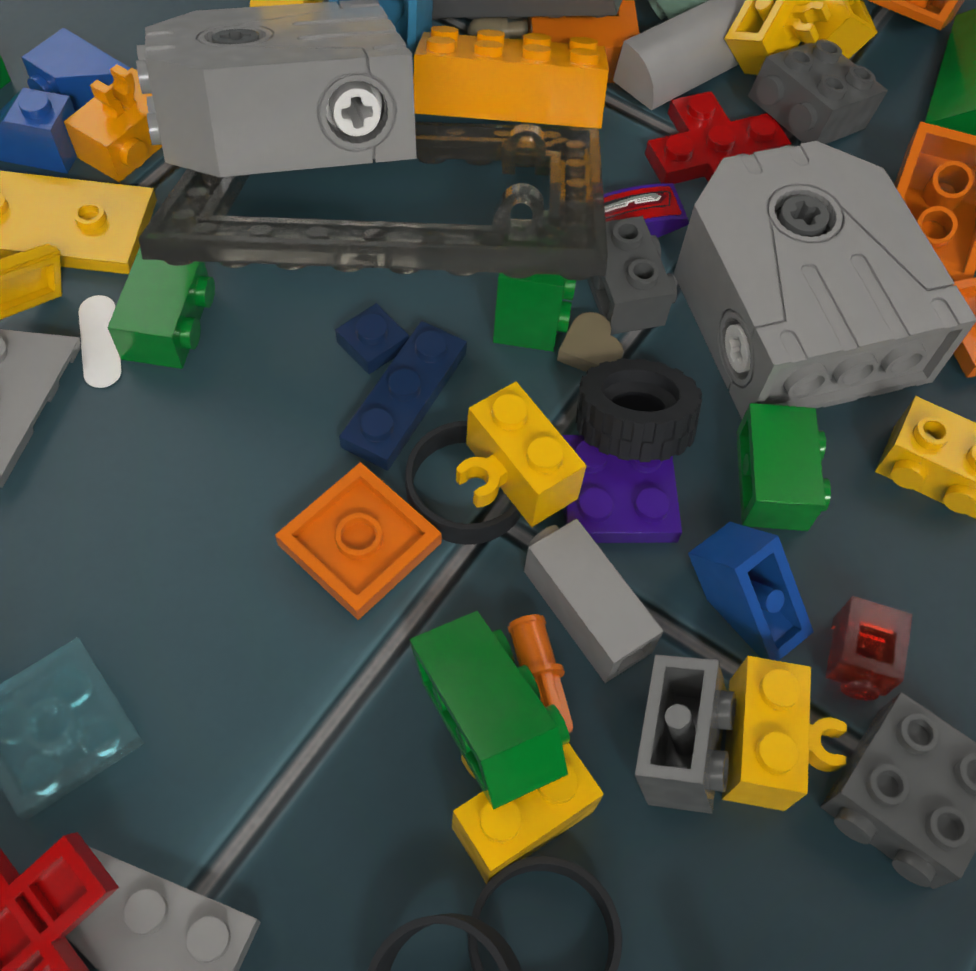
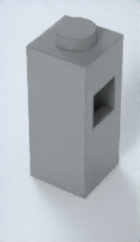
[524,519,664,683]

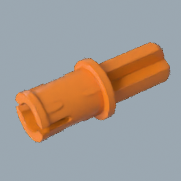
[507,614,573,734]

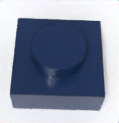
[335,303,409,374]

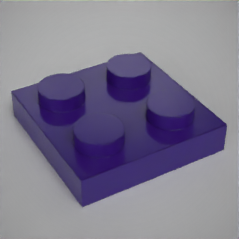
[562,435,682,543]

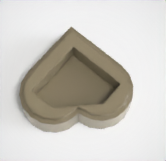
[557,312,623,372]

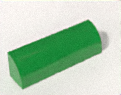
[925,8,976,136]

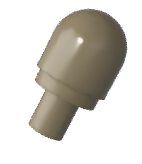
[467,17,528,39]

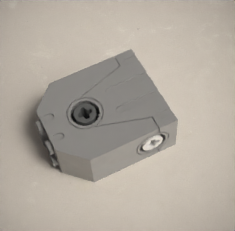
[136,0,417,177]
[674,141,976,419]

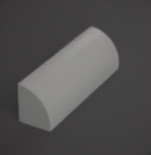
[613,0,745,111]

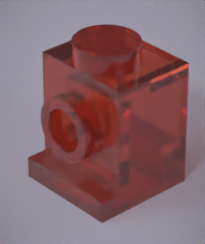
[825,596,913,701]

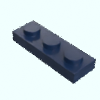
[339,321,467,471]

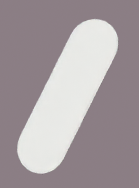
[79,295,122,388]

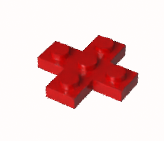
[645,91,792,184]
[0,832,119,971]

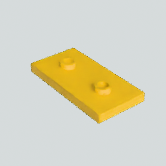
[0,171,157,275]

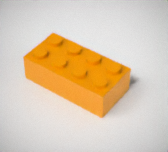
[413,26,609,129]

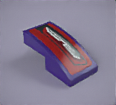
[577,183,689,238]

